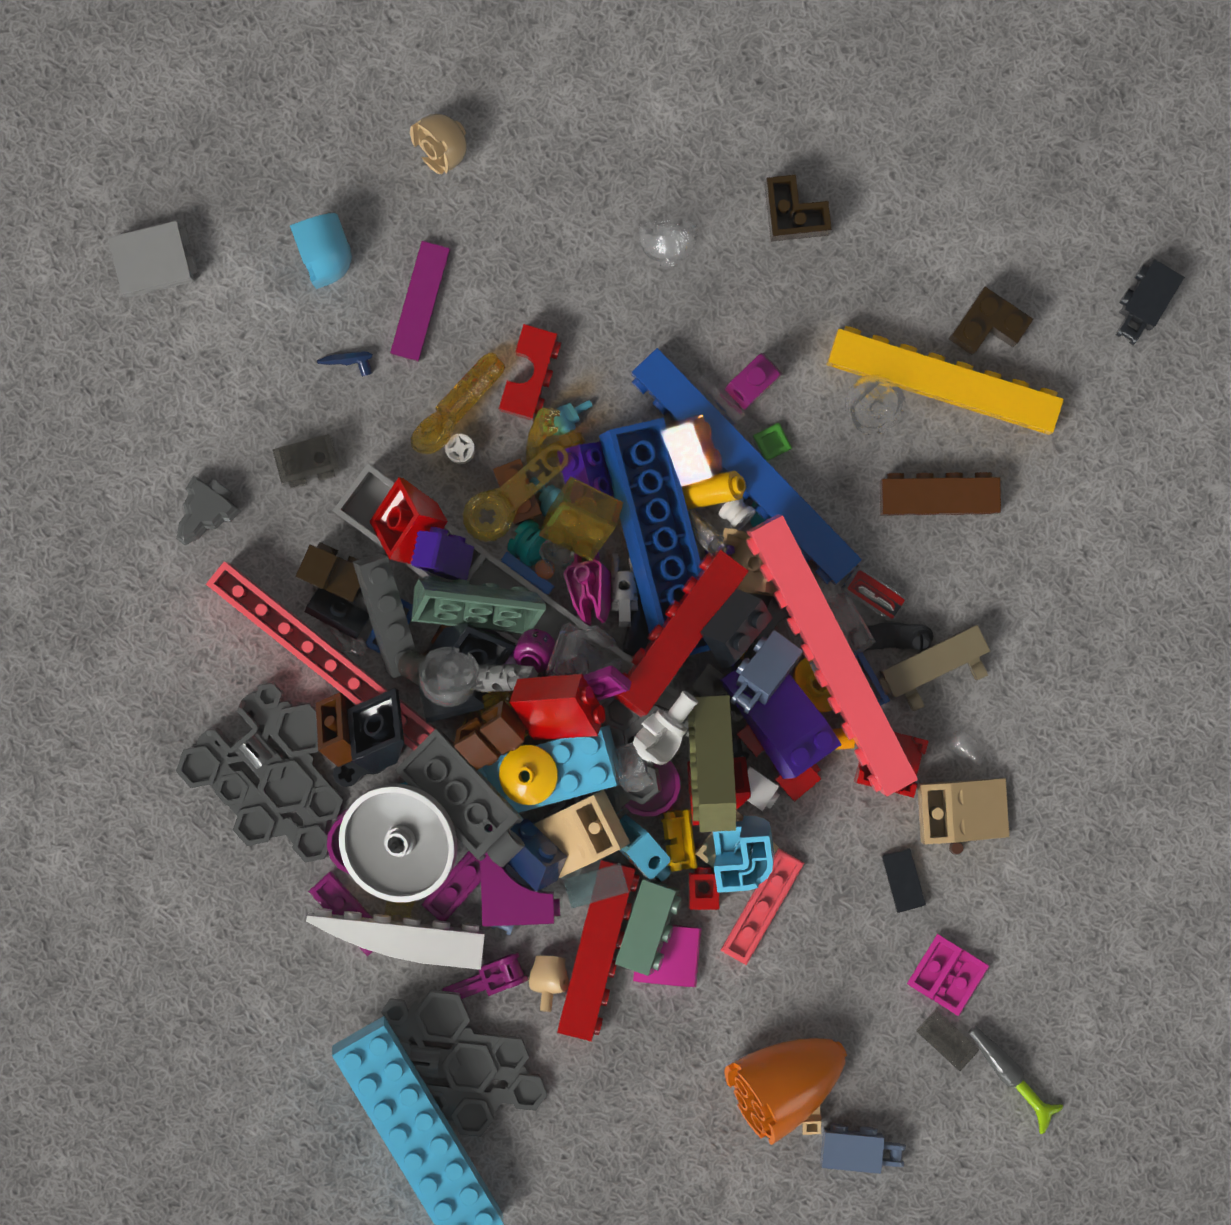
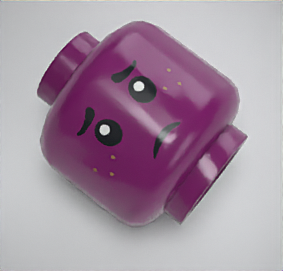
[514,629,556,673]

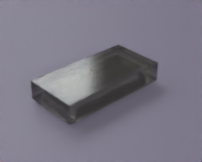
[916,1009,979,1071]

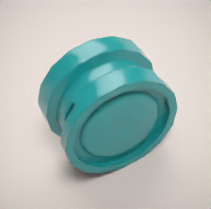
[507,519,552,566]

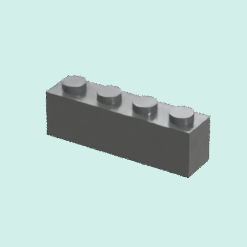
[353,553,421,678]

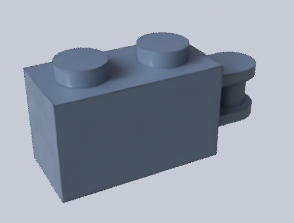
[730,630,803,714]
[820,1124,906,1174]

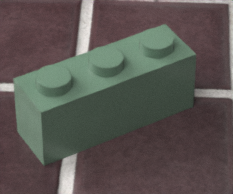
[615,878,682,976]

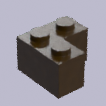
[765,174,832,242]
[948,286,1034,355]
[295,542,361,603]

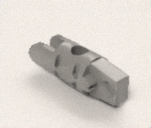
[611,553,638,627]
[464,664,538,692]

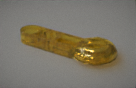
[411,353,505,455]
[462,445,569,542]

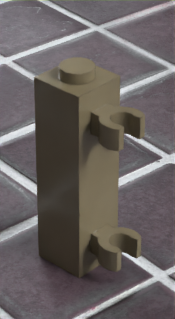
[878,625,990,711]

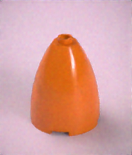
[724,1038,847,1145]

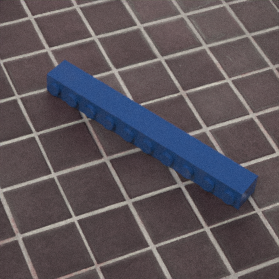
[631,348,862,585]

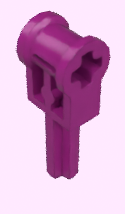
[442,952,529,999]

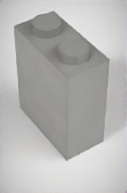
[108,221,197,298]

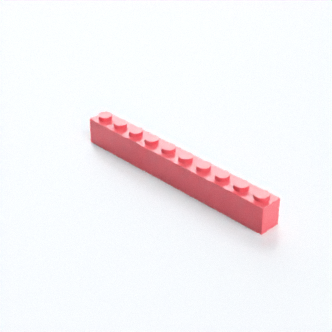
[746,514,918,796]
[206,561,454,751]

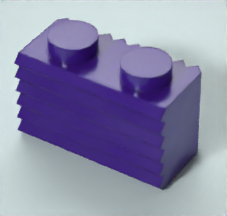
[410,527,474,580]

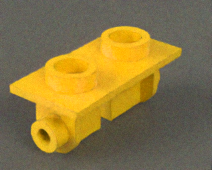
[661,810,697,872]

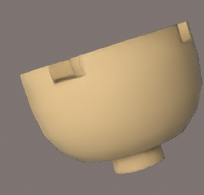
[410,114,466,174]

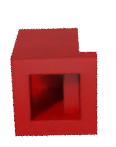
[689,866,719,910]

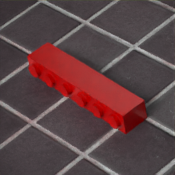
[613,550,749,717]
[557,858,639,1042]

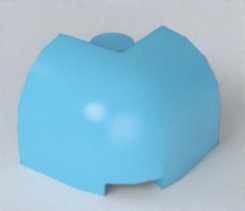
[290,213,352,289]
[713,816,774,893]

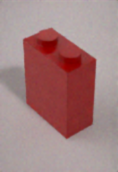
[510,674,605,740]

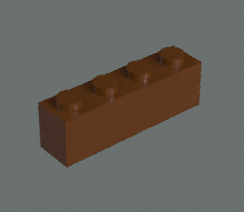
[880,472,1001,516]

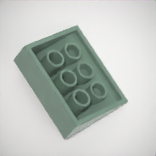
[412,576,546,634]

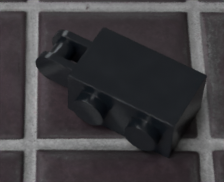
[1115,259,1185,345]

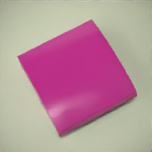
[633,925,701,987]
[907,934,990,1016]

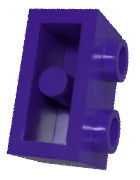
[557,442,615,509]

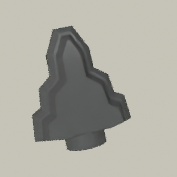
[176,476,241,545]

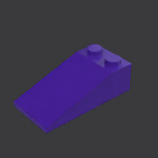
[720,656,842,779]

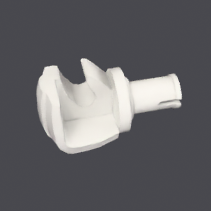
[633,691,698,765]

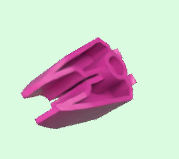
[563,543,611,626]

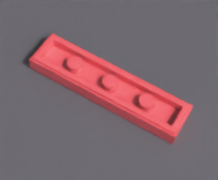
[720,848,804,965]

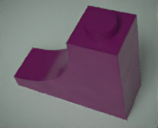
[480,853,560,926]

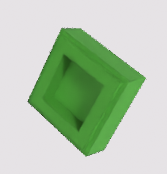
[753,423,792,461]

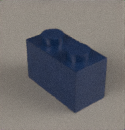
[508,818,567,892]

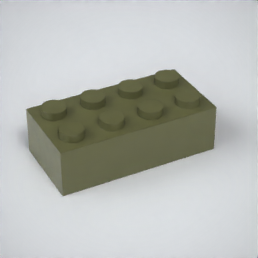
[688,696,736,832]

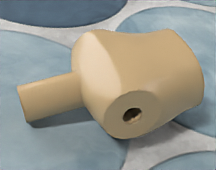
[529,956,569,1012]

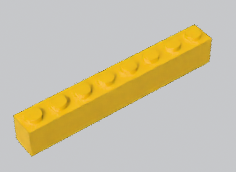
[826,326,1064,435]

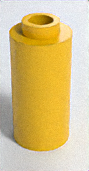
[681,471,746,510]

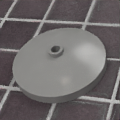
[339,784,458,902]

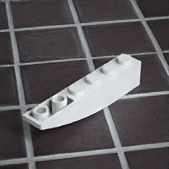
[306,908,485,970]

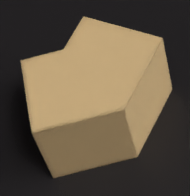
[802,1106,821,1135]

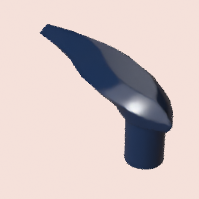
[317,351,373,377]

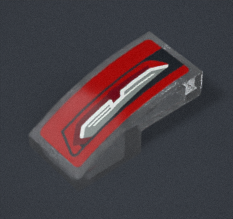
[841,565,909,622]

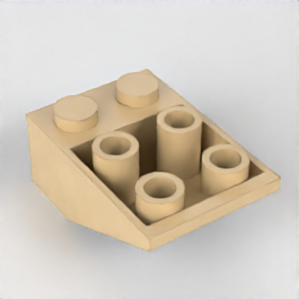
[917,778,1009,844]
[534,789,630,878]

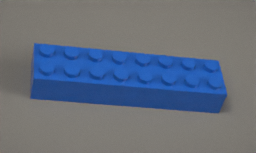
[599,418,710,655]

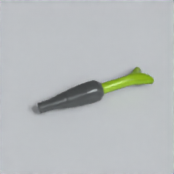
[968,1026,1064,1134]

